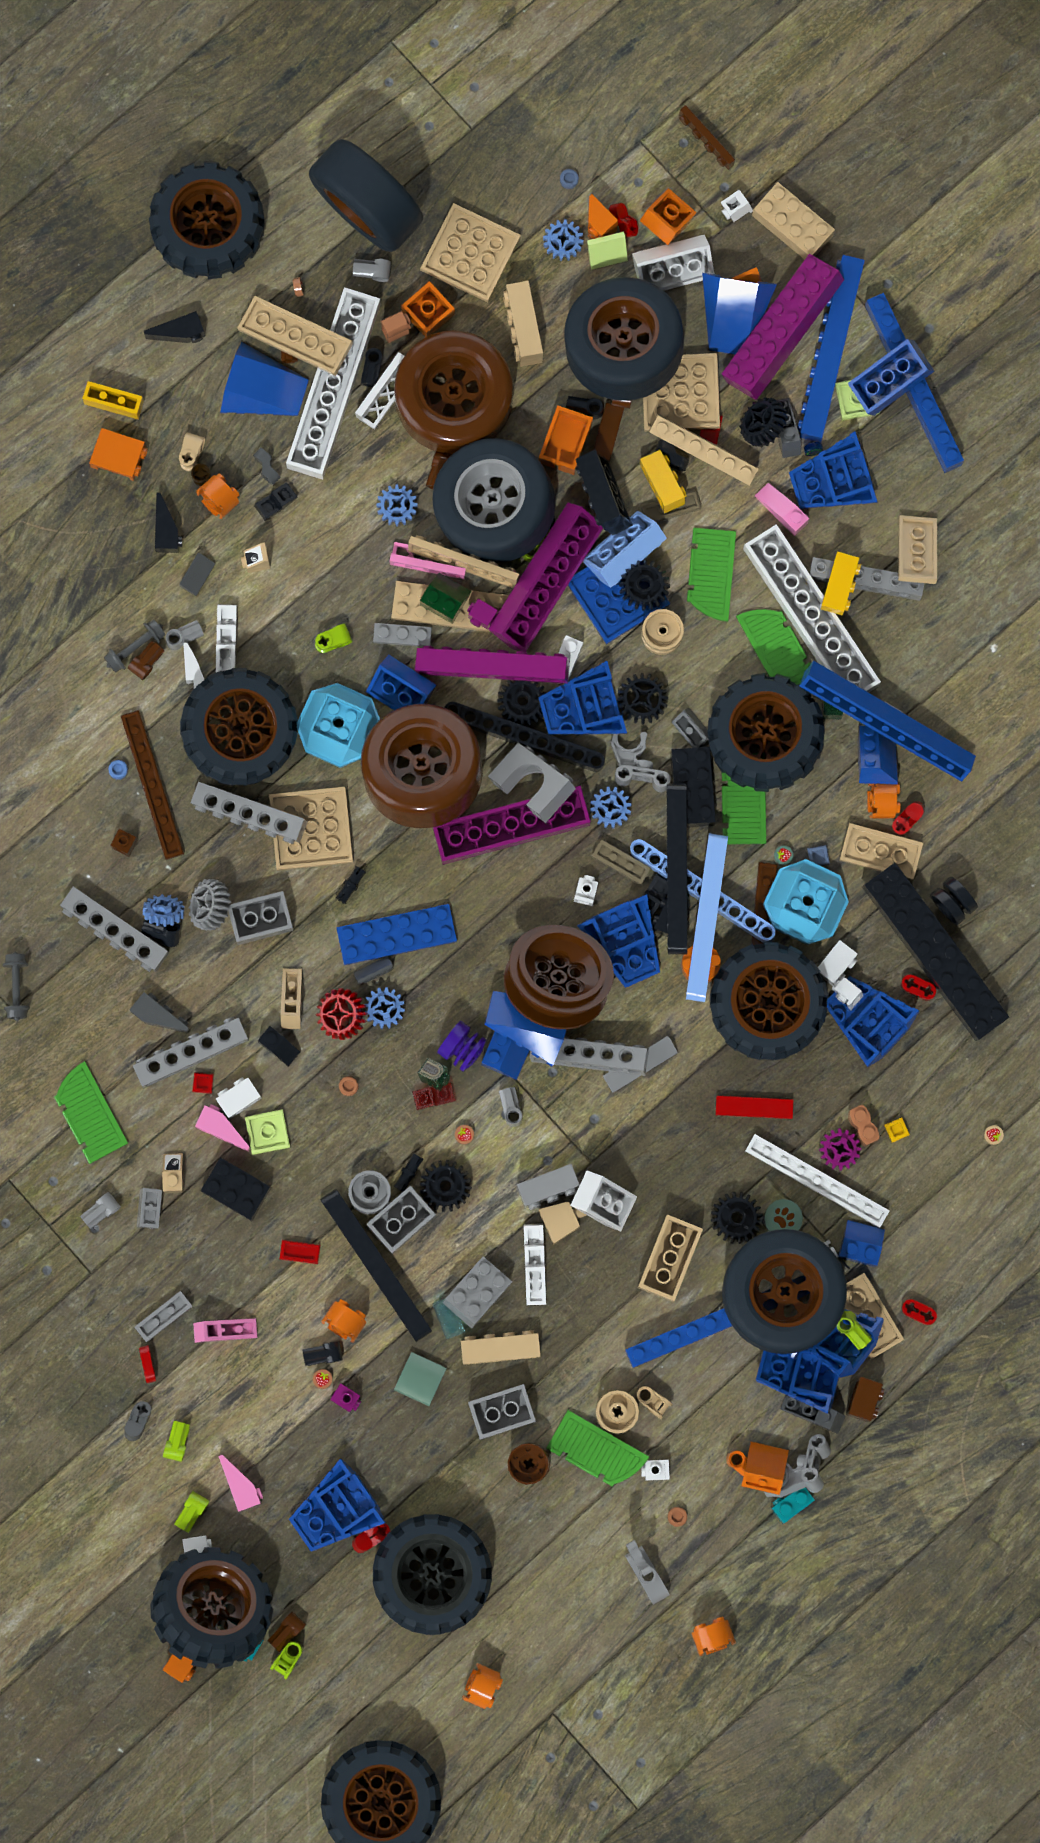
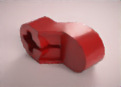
[609,203,639,238]
[892,801,925,835]
[352,1523,390,1553]

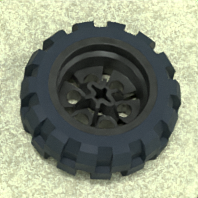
[372,1514,492,1635]

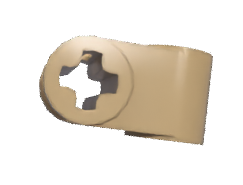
[179,432,205,471]
[635,1386,673,1420]

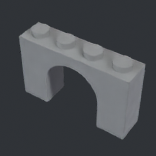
[488,743,576,823]

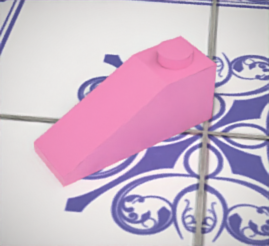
[755,483,809,536]
[195,1104,250,1152]
[193,1318,257,1343]
[219,1455,263,1512]

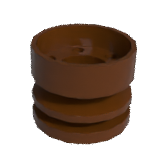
[508,1443,550,1485]

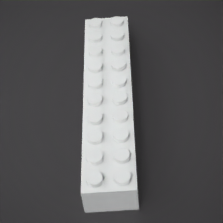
[286,287,381,480]
[743,524,881,693]

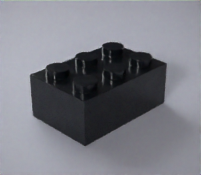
[201,1157,271,1222]

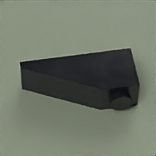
[144,311,205,343]
[155,493,183,553]

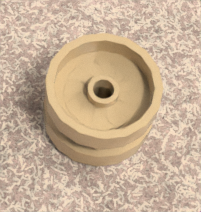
[641,609,684,655]
[595,1390,639,1434]

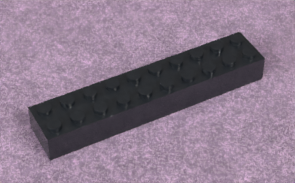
[862,863,1010,1041]

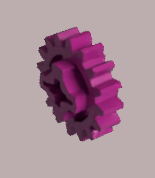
[819,1128,861,1171]

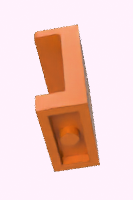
[89,428,148,481]
[741,1442,789,1495]

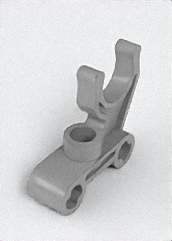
[611,732,670,792]
[763,1434,831,1498]
[625,1540,670,1605]

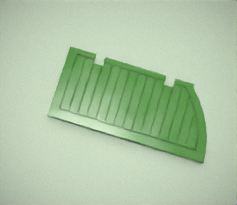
[687,528,736,622]
[736,609,811,684]
[721,753,766,844]
[54,1061,128,1164]
[546,1410,649,1487]

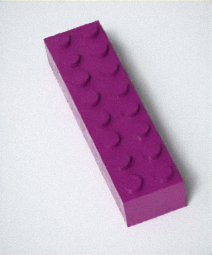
[721,253,844,400]
[488,503,603,652]
[432,786,591,865]

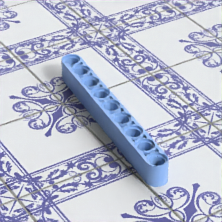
[686,833,728,1002]
[630,839,775,943]

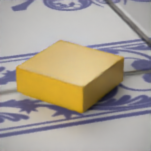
[884,1117,910,1143]

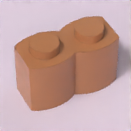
[380,311,411,343]
[848,1105,879,1147]

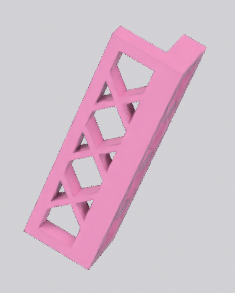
[390,542,466,580]

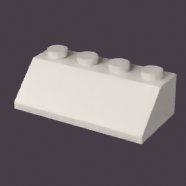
[632,235,715,291]

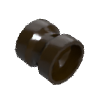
[191,464,211,486]

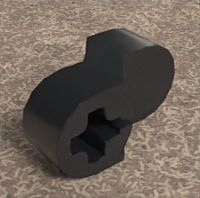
[655,440,689,471]

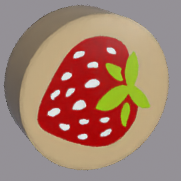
[984,1125,1004,1145]

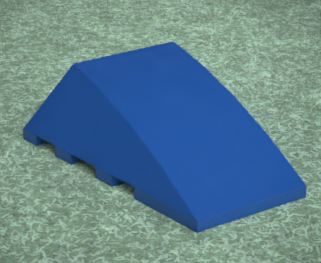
[702,272,777,354]
[220,342,309,416]
[789,431,878,509]
[538,661,627,734]
[577,894,660,988]
[827,976,919,1067]
[484,991,566,1067]
[808,1309,884,1378]
[756,1349,839,1414]
[289,1458,386,1551]

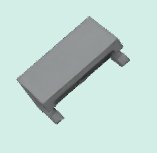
[136,1188,162,1229]

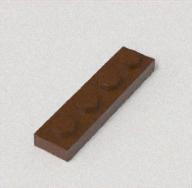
[679,105,735,170]

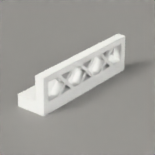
[355,352,404,430]

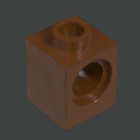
[110,829,138,857]

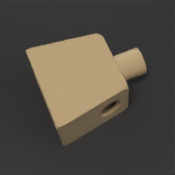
[539,1202,587,1245]

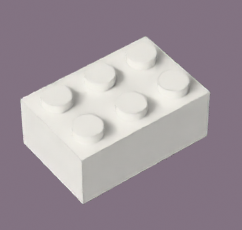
[570,1171,637,1232]

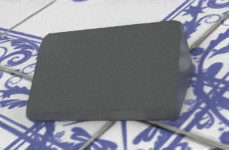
[179,552,215,596]
[671,708,709,748]
[354,957,393,986]

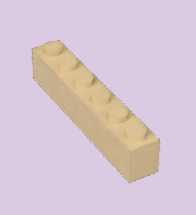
[649,414,758,486]

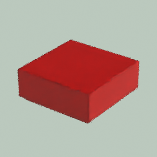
[192,1073,214,1094]

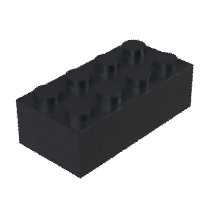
[575,449,633,535]
[670,747,716,828]

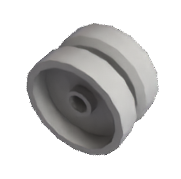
[348,1171,391,1215]

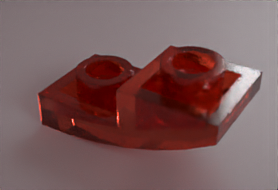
[412,1082,456,1110]

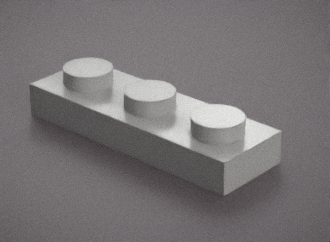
[373,623,432,647]
[135,1291,193,1343]

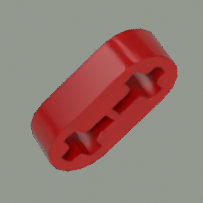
[901,974,936,1001]
[901,1299,937,1325]
[139,1345,156,1383]

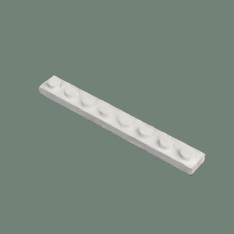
[745,1134,889,1228]

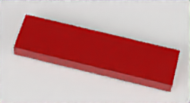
[715,1096,793,1119]

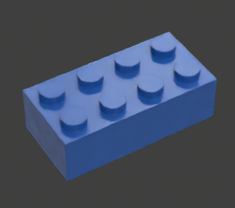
[848,339,935,416]

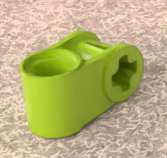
[315,624,353,653]
[270,1641,303,1679]

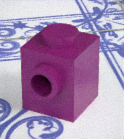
[467,599,498,630]
[330,1383,362,1413]

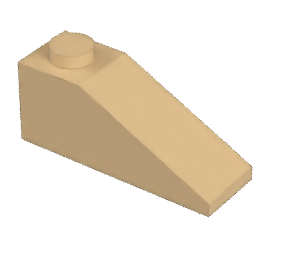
[281,968,302,1029]

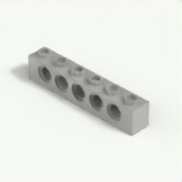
[809,557,924,601]
[191,781,308,844]
[60,886,169,972]
[133,1017,249,1089]
[529,1036,649,1076]

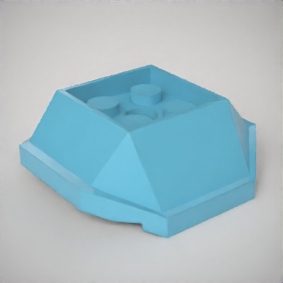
[297,683,380,768]
[763,859,849,945]

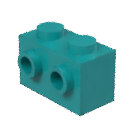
[771,1488,815,1524]

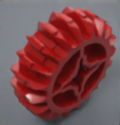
[315,988,368,1040]

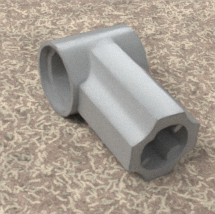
[353,259,391,282]
[166,620,204,650]
[499,1087,522,1127]
[80,1192,121,1229]

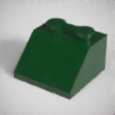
[420,573,472,624]

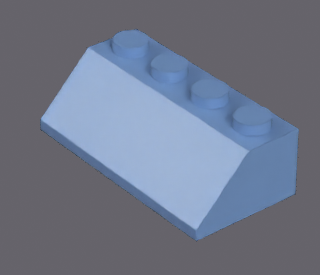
[583,511,667,588]

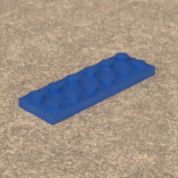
[336,904,457,966]

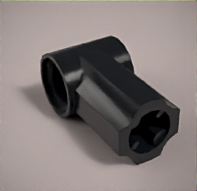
[360,348,383,388]
[566,396,604,419]
[141,920,181,947]
[302,1341,343,1366]

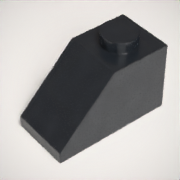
[258,1026,300,1067]

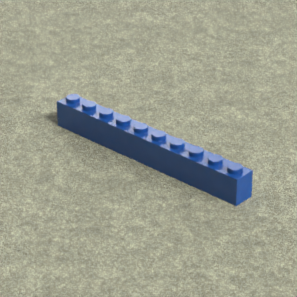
[797,255,865,443]
[865,293,964,473]
[799,661,976,782]
[625,1275,810,1368]

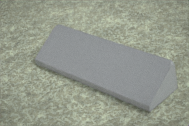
[603,1036,678,1093]

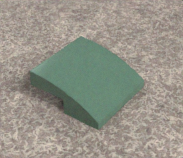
[394,1352,447,1406]

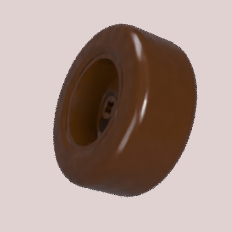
[394,330,513,454]
[361,704,483,829]

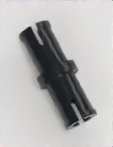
[335,866,366,905]
[394,1153,423,1192]

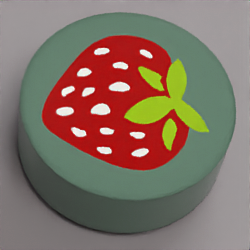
[774,846,793,865]

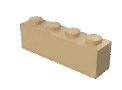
[461,1330,541,1365]

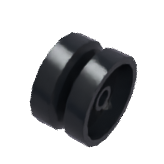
[930,876,978,926]

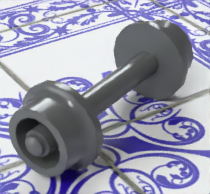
[104,619,165,673]
[3,951,30,1022]

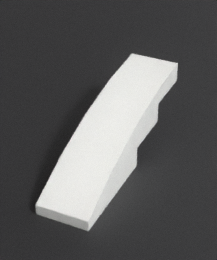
[216,604,237,672]
[184,643,212,720]
[524,1224,546,1305]

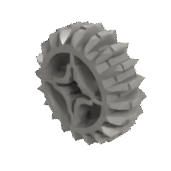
[188,879,231,931]

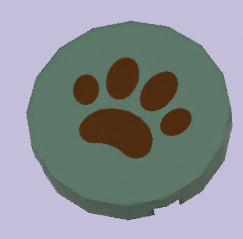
[764,1199,803,1231]

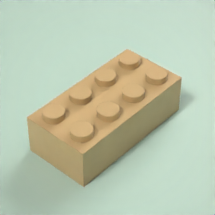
[752,182,835,260]
[503,281,543,367]
[638,1215,703,1302]

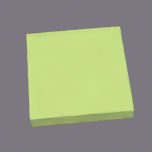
[587,232,628,270]
[835,380,880,421]
[245,1109,290,1155]

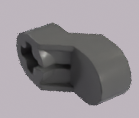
[253,447,281,485]
[124,1401,151,1441]

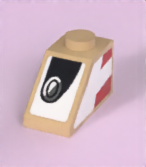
[241,542,270,573]
[162,1153,184,1193]

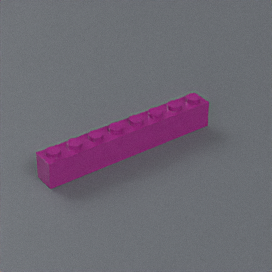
[415,646,570,684]

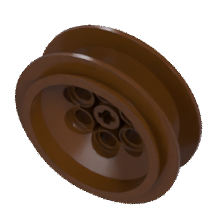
[504,925,614,1029]

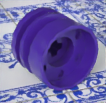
[437,1020,487,1072]

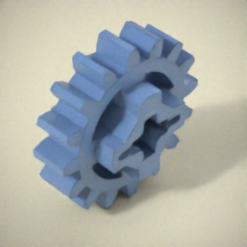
[543,219,584,261]
[376,484,418,527]
[590,787,631,829]
[143,894,185,927]
[365,987,405,1029]

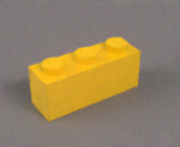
[82,381,144,420]
[640,450,687,514]
[821,551,861,616]

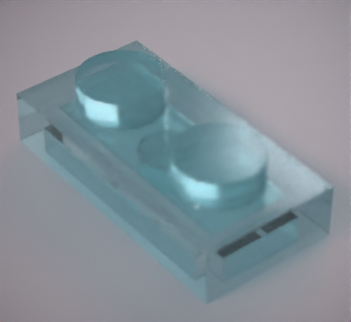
[432,1298,465,1340]

